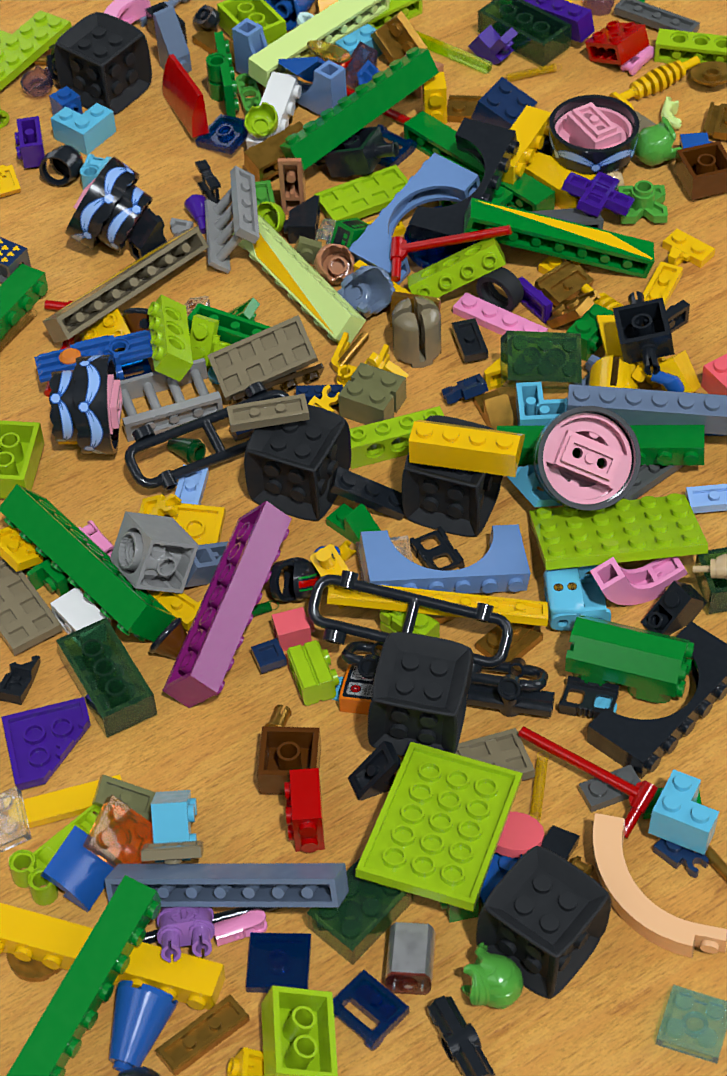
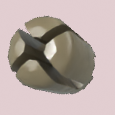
[392,297,441,368]

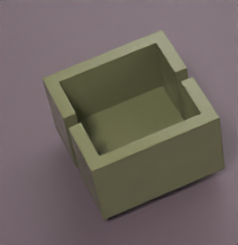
[338,362,407,425]

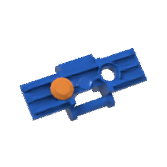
[35,330,152,383]

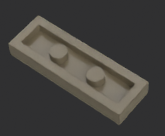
[227,393,310,432]

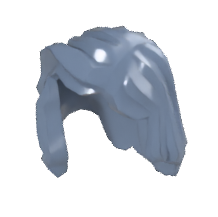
[337,265,395,319]

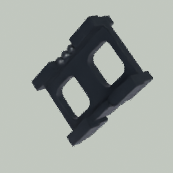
[195,159,221,204]
[409,526,465,571]
[559,676,619,719]

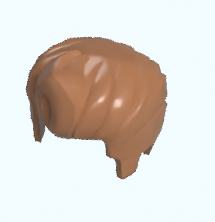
[314,243,355,285]

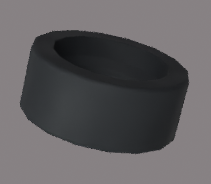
[476,267,524,312]

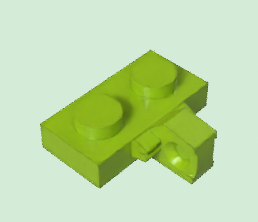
[190,314,231,369]

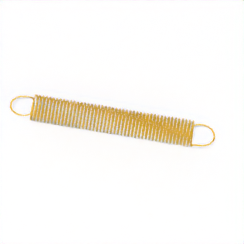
[502,63,562,82]
[530,751,548,822]

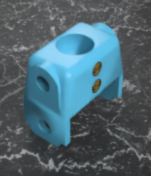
[543,565,611,631]

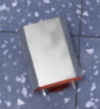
[385,922,436,995]

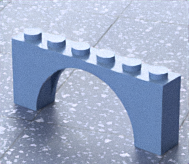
[232,18,347,115]
[349,153,480,285]
[358,524,531,594]

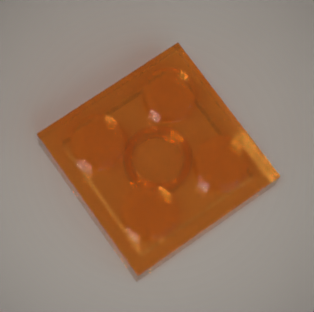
[83,795,153,868]

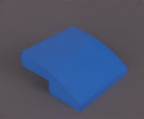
[41,825,120,913]

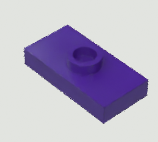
[518,277,553,324]

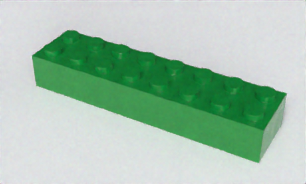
[0,484,176,642]

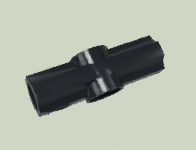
[467,683,555,717]
[427,996,495,1076]

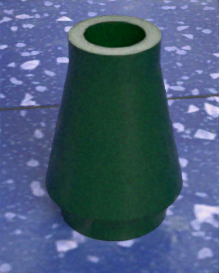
[167,437,206,463]

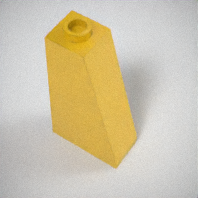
[524,151,597,209]

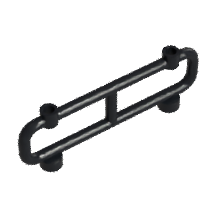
[124,381,289,491]
[308,570,513,673]
[342,641,549,700]

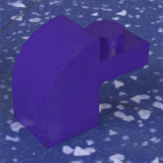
[468,25,518,65]

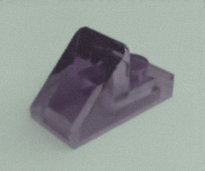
[346,41,378,89]

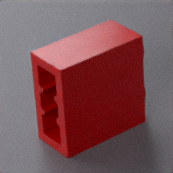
[585,20,650,65]
[284,768,325,853]

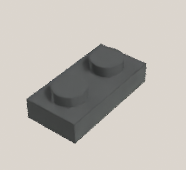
[578,765,641,813]

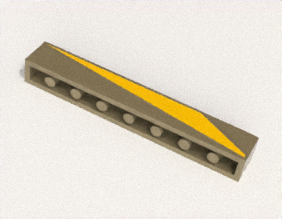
[42,226,209,343]

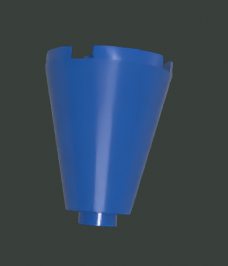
[265,0,315,31]
[109,980,178,1072]

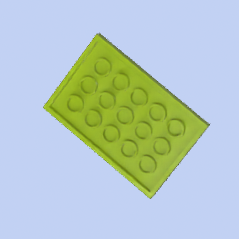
[529,493,708,570]
[355,742,523,911]

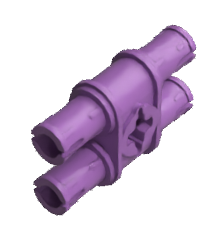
[157,907,215,962]

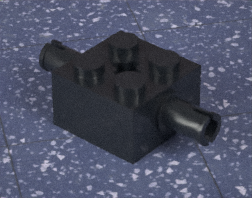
[315,126,400,178]
[613,292,675,375]

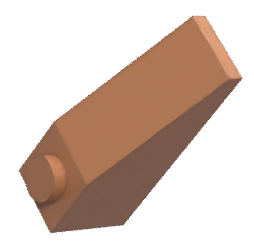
[278,158,306,215]

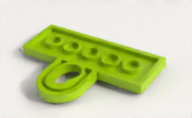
[0,10,72,91]

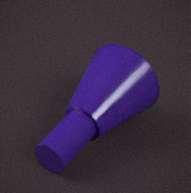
[184,194,206,234]

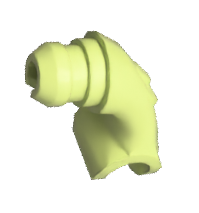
[661,96,682,130]

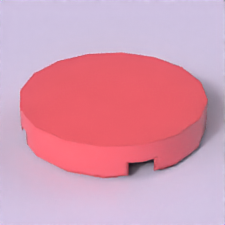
[495,812,544,858]

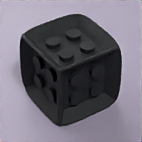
[54,12,152,115]
[244,404,351,521]
[402,415,503,537]
[367,632,473,756]
[476,846,611,999]

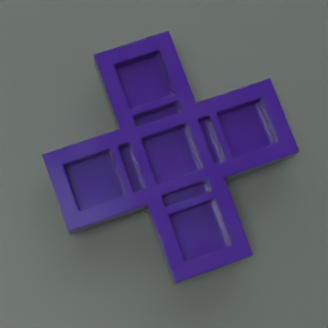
[562,171,635,217]

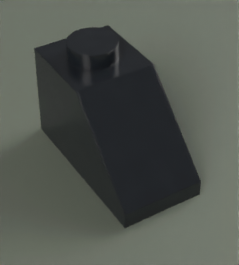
[284,195,321,244]

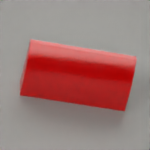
[162,54,209,138]

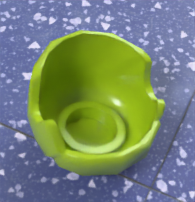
[244,102,279,139]
[257,201,286,233]

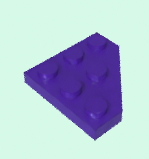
[2,697,91,791]

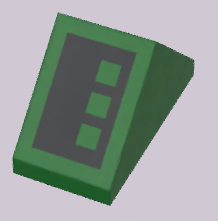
[330,218,369,249]

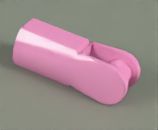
[620,45,655,76]
[78,520,114,557]
[213,909,268,947]

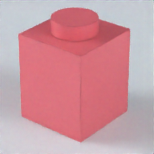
[271,607,315,651]

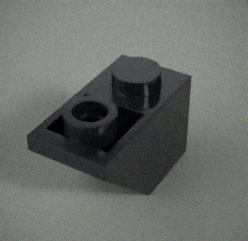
[128,209,167,260]
[641,581,708,635]

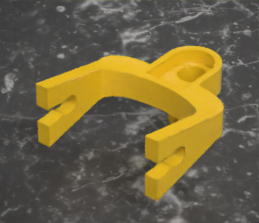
[331,332,390,388]

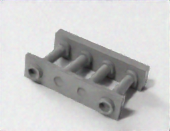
[205,166,260,274]
[120,358,223,442]

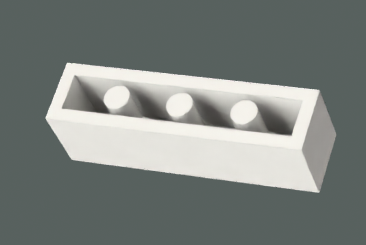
[246,72,302,148]

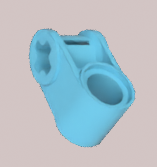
[80,154,112,190]

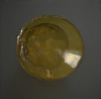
[307,40,351,65]

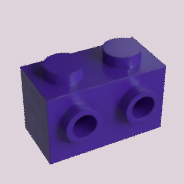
[14,116,47,168]

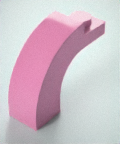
[104,0,151,24]
[590,557,688,605]

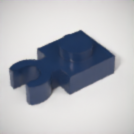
[441,374,489,404]
[653,838,709,878]

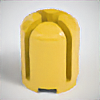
[589,355,639,389]

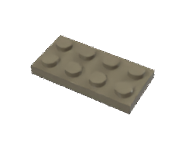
[208,315,318,401]
[0,559,63,656]
[455,728,535,781]

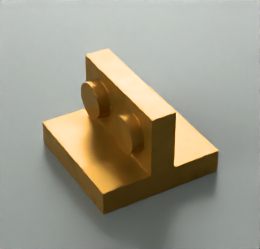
[371,11,427,63]

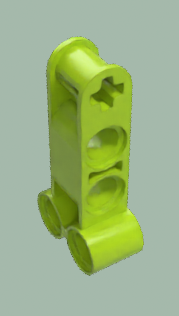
[9,805,120,906]

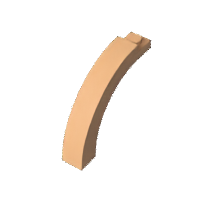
[593,813,727,958]

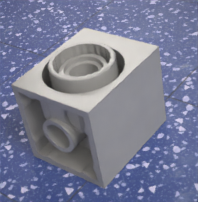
[110,511,199,593]

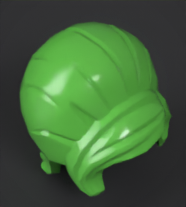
[635,117,682,166]
[461,943,523,1009]

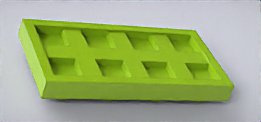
[314,165,408,228]

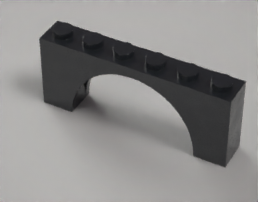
[409,117,519,251]
[587,621,727,779]

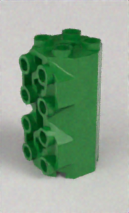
[565,614,695,703]

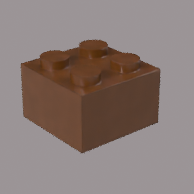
[674,141,727,200]
[257,726,321,794]

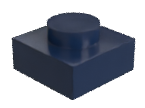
[251,638,287,674]

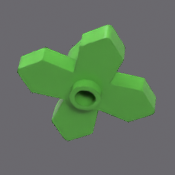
[618,180,668,224]

